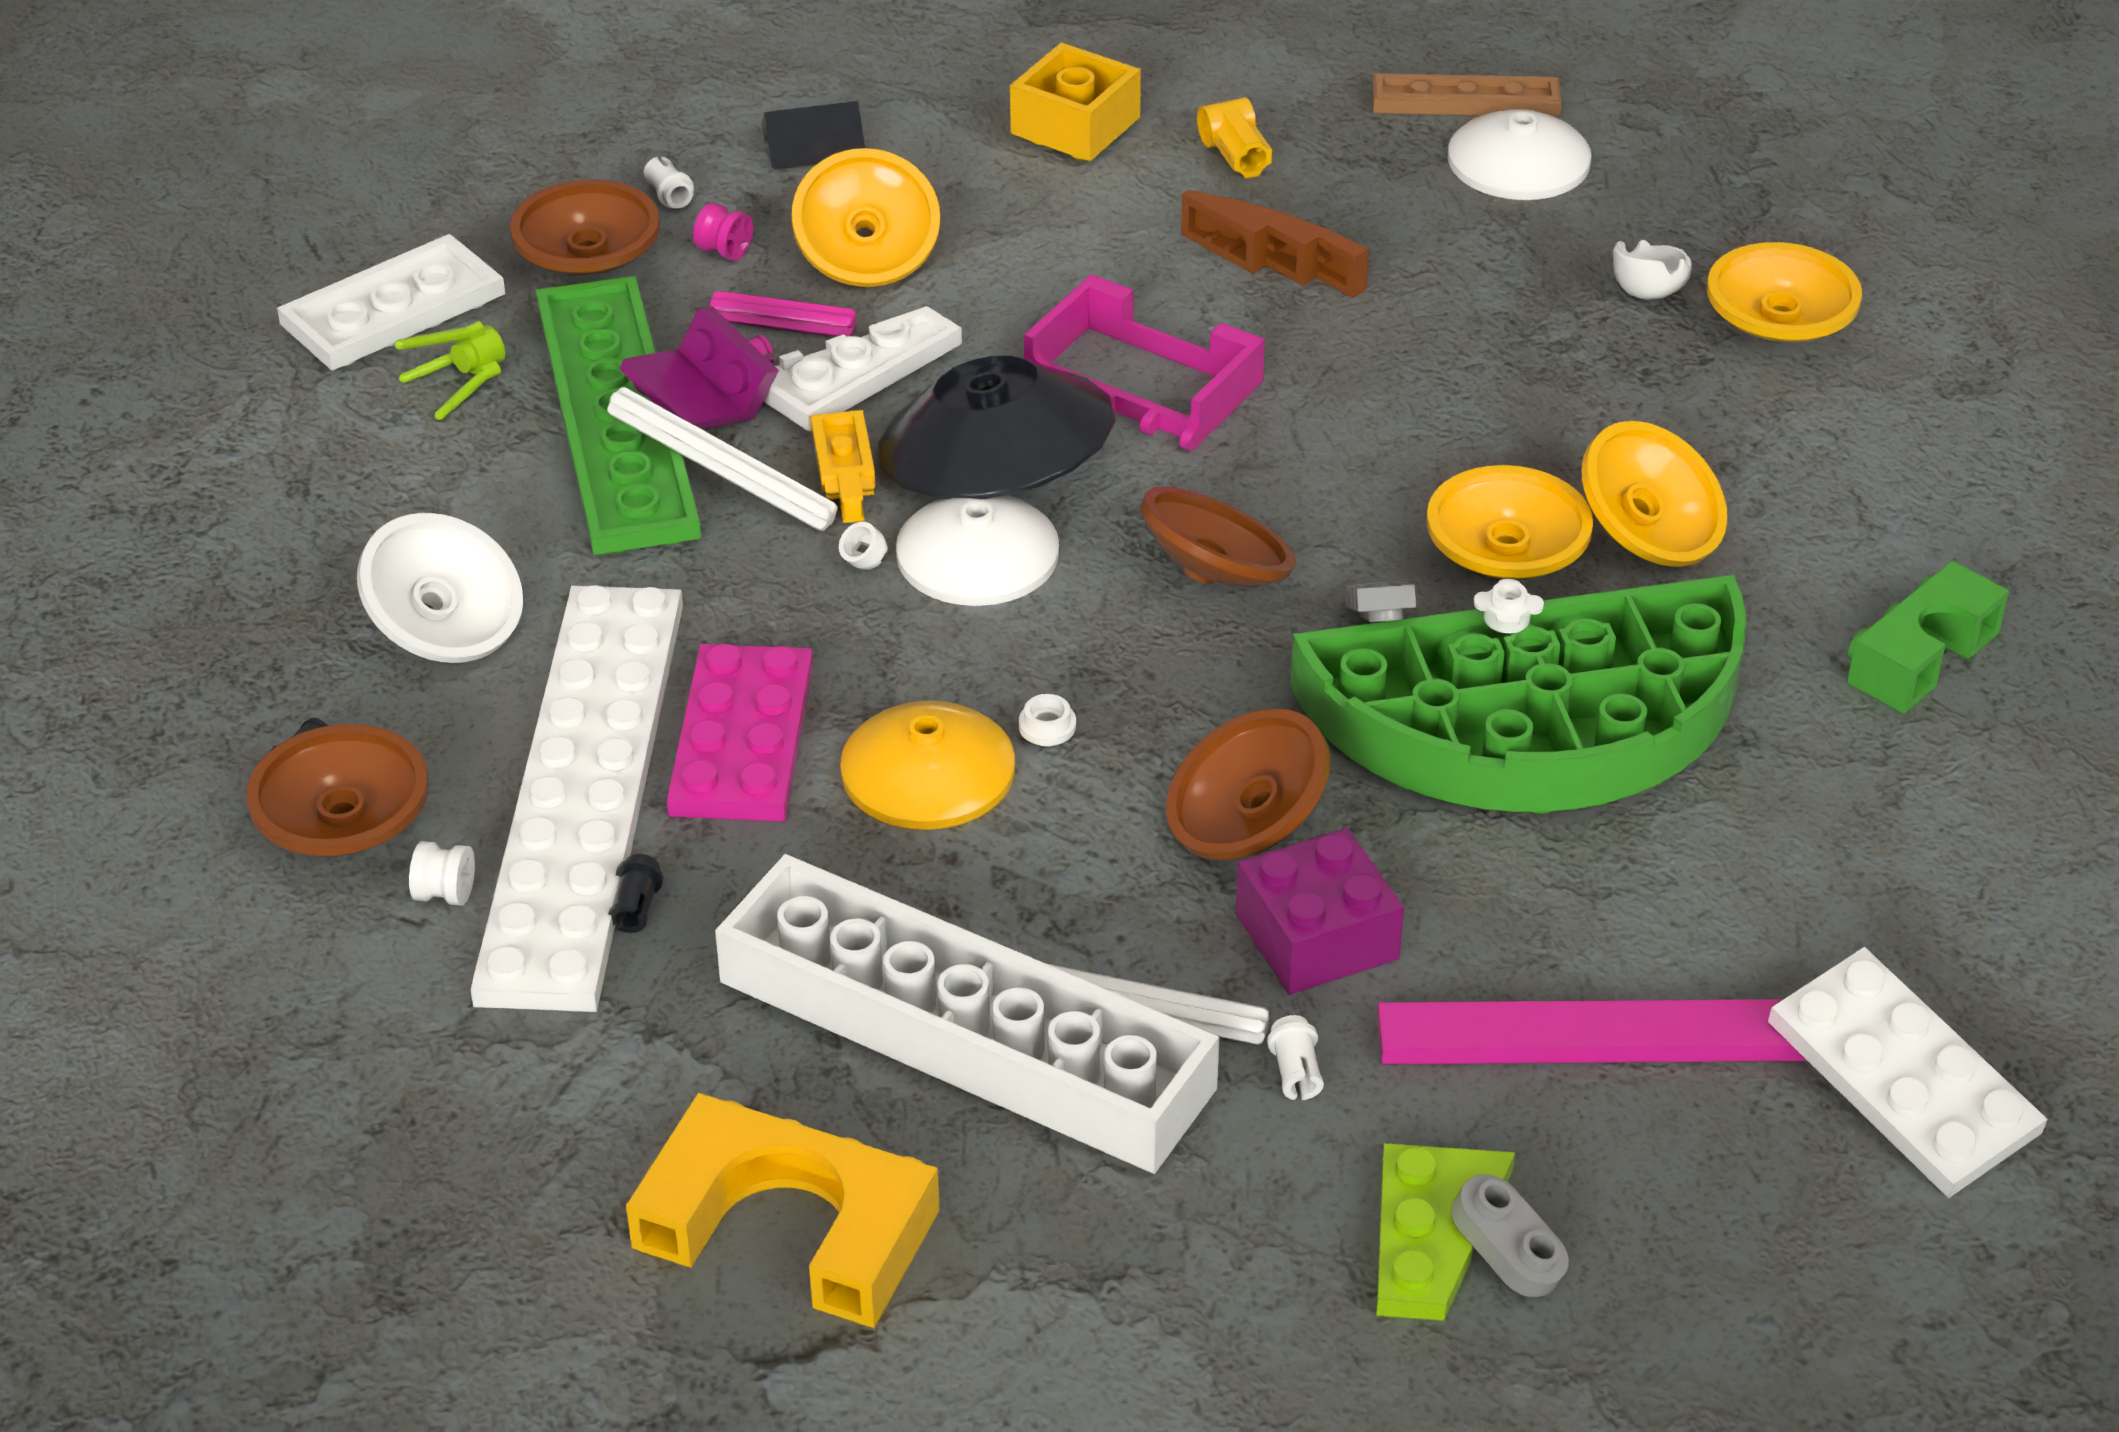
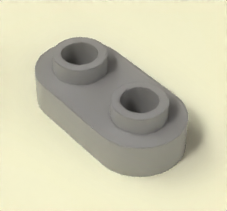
[1451,1174,1569,1297]

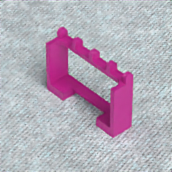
[1024,274,1265,452]

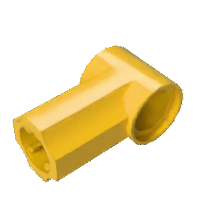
[1197,97,1272,179]

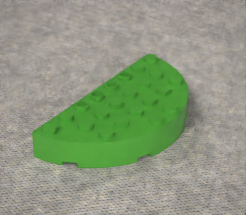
[1290,575,1746,814]

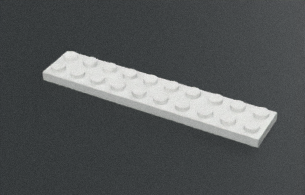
[470,585,683,1012]

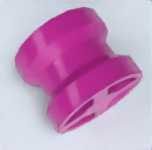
[693,202,754,261]

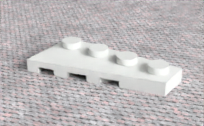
[763,306,962,432]

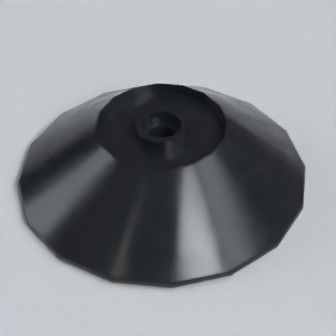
[878,356,1116,499]

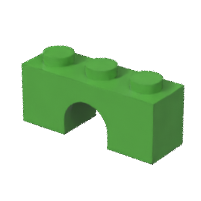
[1847,560,2010,714]

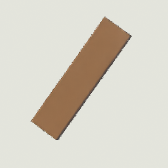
[1372,73,1561,117]

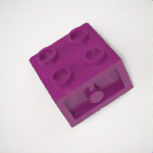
[619,306,779,430]

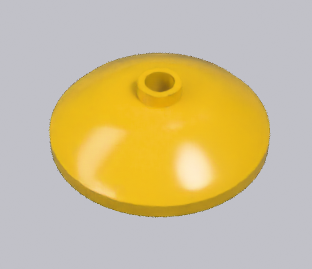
[792,148,940,287]
[1707,242,1862,342]
[1582,421,1727,567]
[1426,465,1593,580]
[840,700,1015,830]

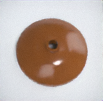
[510,179,660,275]
[1141,486,1296,586]
[1166,709,1330,860]
[246,724,429,857]

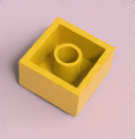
[1010,42,1141,161]

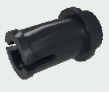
[608,854,664,933]

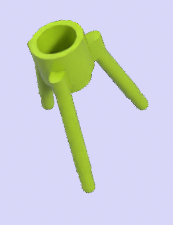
[394,321,505,420]

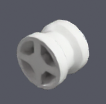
[409,841,475,906]

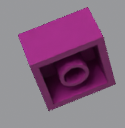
[1236,828,1404,995]

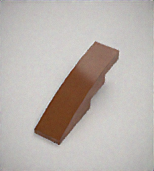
[1181,190,1369,298]

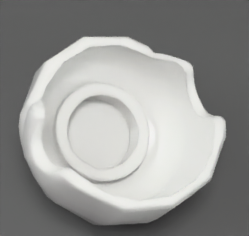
[1613,240,1691,300]

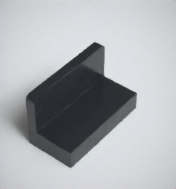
[761,101,865,169]

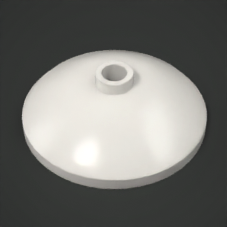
[1448,109,1591,200]
[896,495,1059,606]
[357,513,523,663]

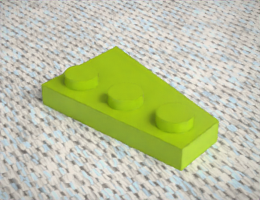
[1376,1143,1515,1321]

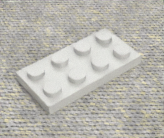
[277,234,505,371]
[1768,947,2048,1198]

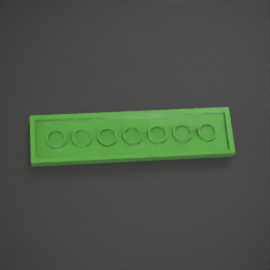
[536,276,701,555]

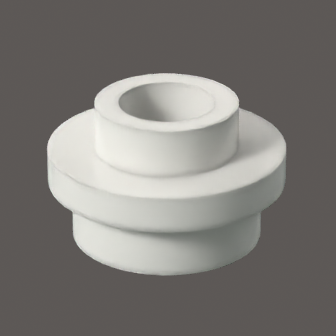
[1019,694,1076,747]

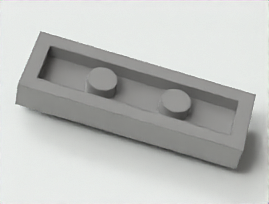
[1344,581,1416,622]

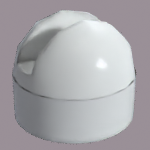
[839,522,888,570]

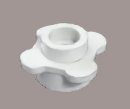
[1474,579,1544,633]

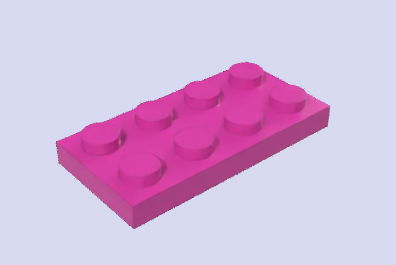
[667,644,813,822]

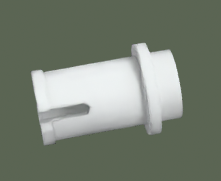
[644,156,694,209]
[1267,1015,1324,1100]

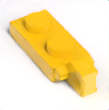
[811,410,875,523]

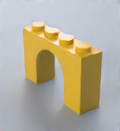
[626,1093,940,1328]

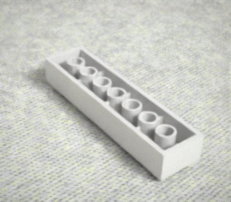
[715,854,1219,1174]

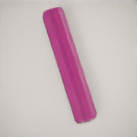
[710,291,857,337]

